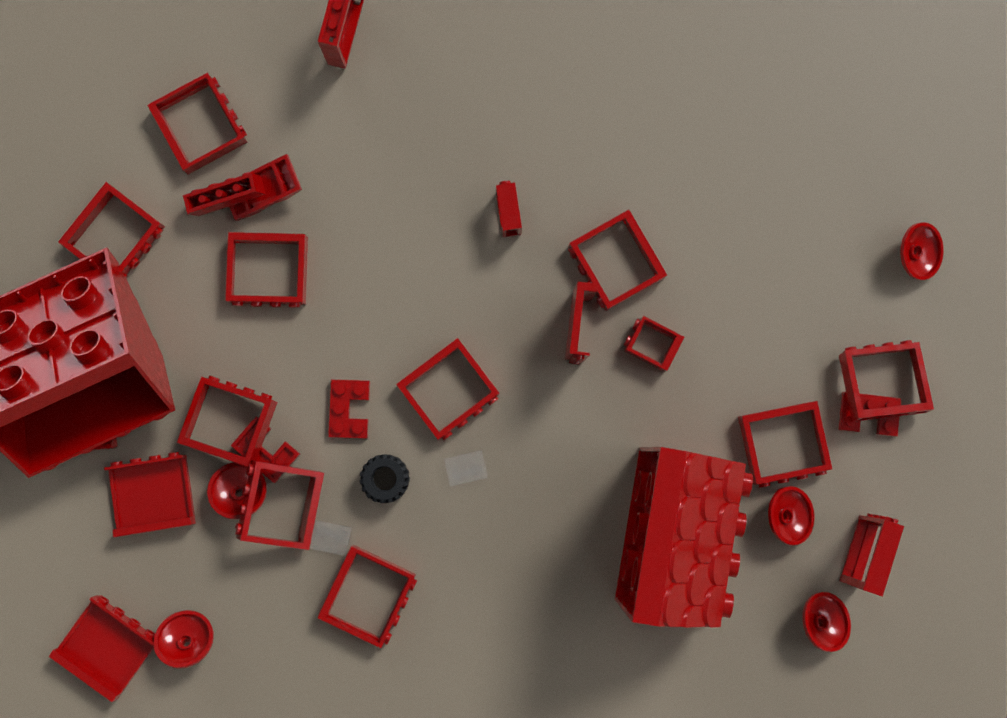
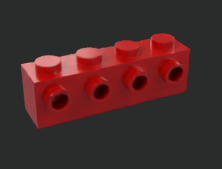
[183,172,266,216]

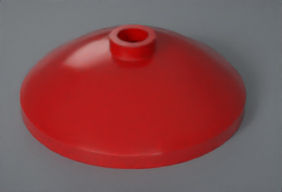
[900,222,944,280]
[207,462,267,520]
[768,486,815,545]
[802,592,851,652]
[154,610,214,669]

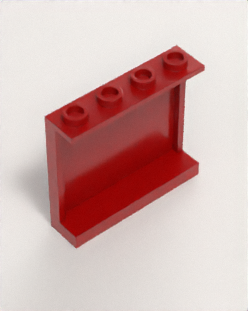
[565,282,598,365]
[104,452,196,537]
[48,595,155,702]

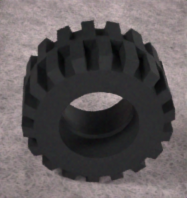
[359,454,410,504]

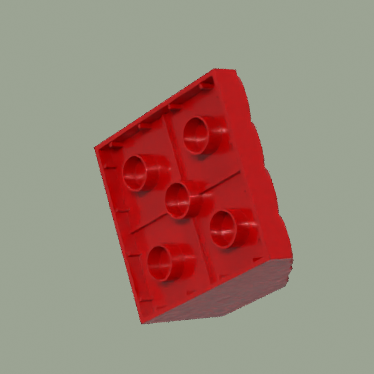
[0,247,175,478]
[614,447,753,628]

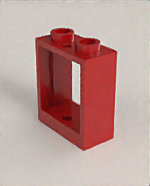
[496,181,522,238]
[624,316,685,372]

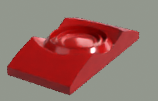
[229,154,302,221]

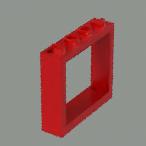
[318,0,364,69]
[147,72,248,175]
[58,182,165,279]
[568,210,667,311]
[225,232,308,308]
[396,338,500,441]
[839,340,934,422]
[177,375,278,467]
[738,401,832,487]
[235,460,324,550]
[839,513,904,597]
[317,545,417,648]

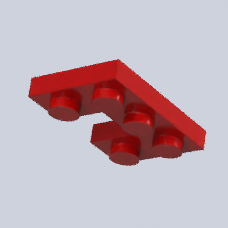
[329,379,370,438]
[838,392,901,437]
[231,416,301,483]

